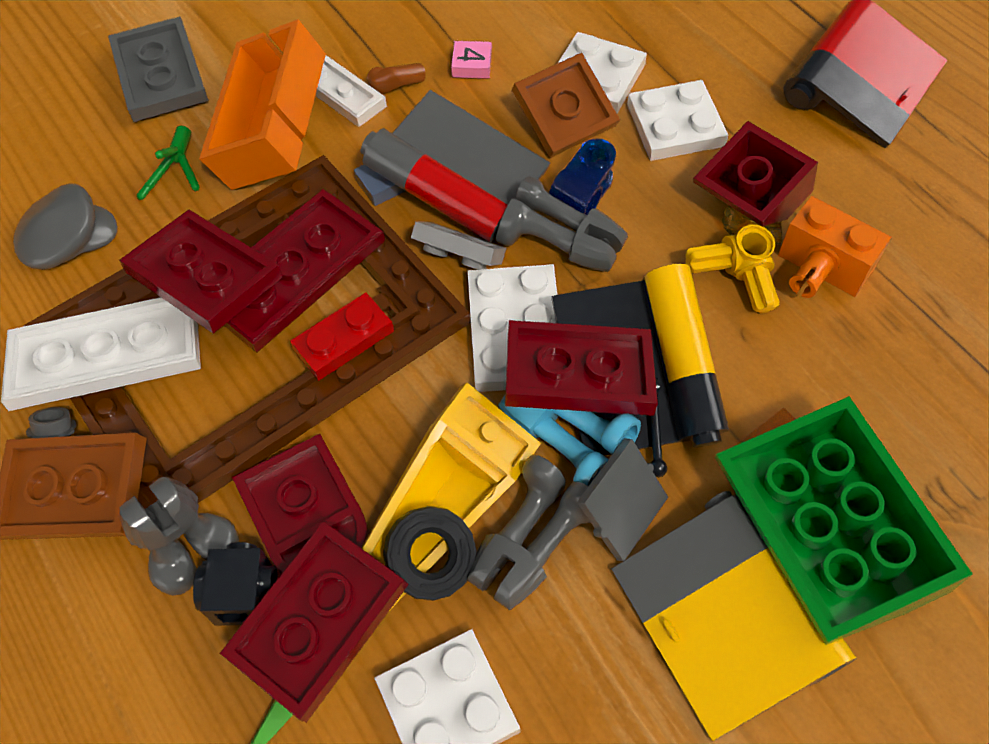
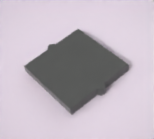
[577,438,668,562]

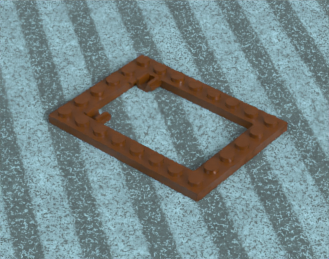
[23,155,471,508]

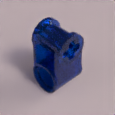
[549,139,616,215]

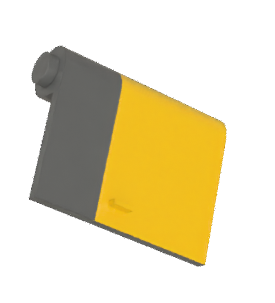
[612,490,857,742]

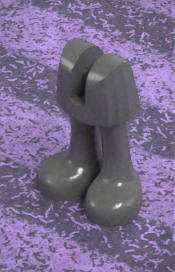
[496,176,628,272]
[467,455,591,610]
[120,477,239,596]

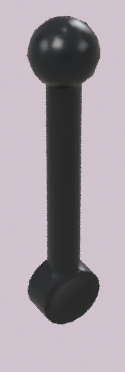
[650,378,668,478]

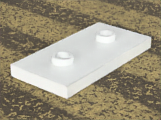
[1,298,201,411]

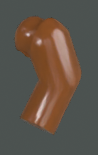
[367,63,425,94]

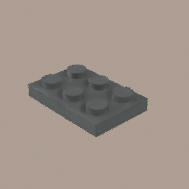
[108,16,209,122]

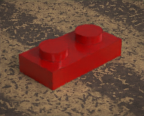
[290,292,394,381]

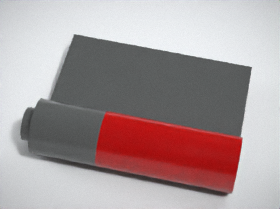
[360,90,550,243]

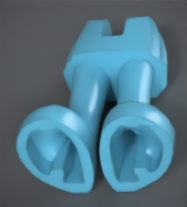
[498,396,641,486]

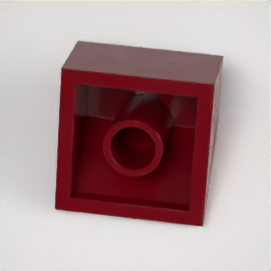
[693,121,818,227]

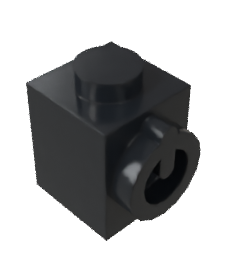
[193,542,278,626]

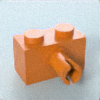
[778,196,892,298]

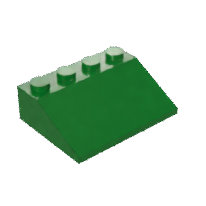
[715,396,973,645]

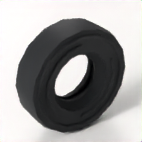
[383,506,477,601]

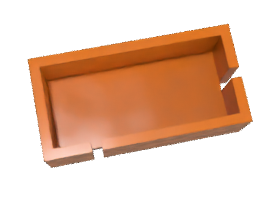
[199,19,326,190]

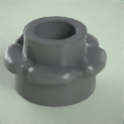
[26,407,77,438]

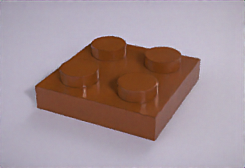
[512,52,620,158]

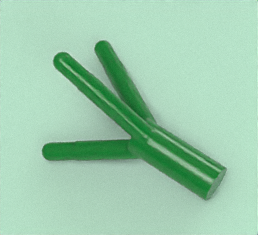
[136,126,200,200]

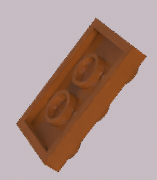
[0,433,147,540]

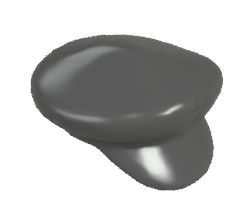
[13,183,118,270]

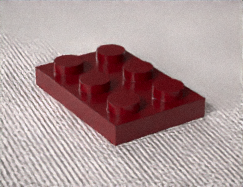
[119,209,283,334]
[505,320,658,416]
[219,521,408,723]

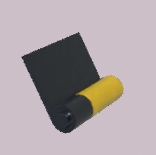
[551,264,729,456]

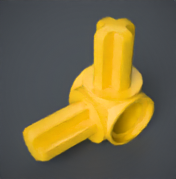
[685,224,779,314]

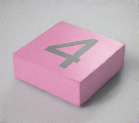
[451,41,492,78]

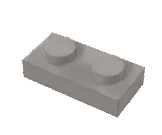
[411,221,507,270]

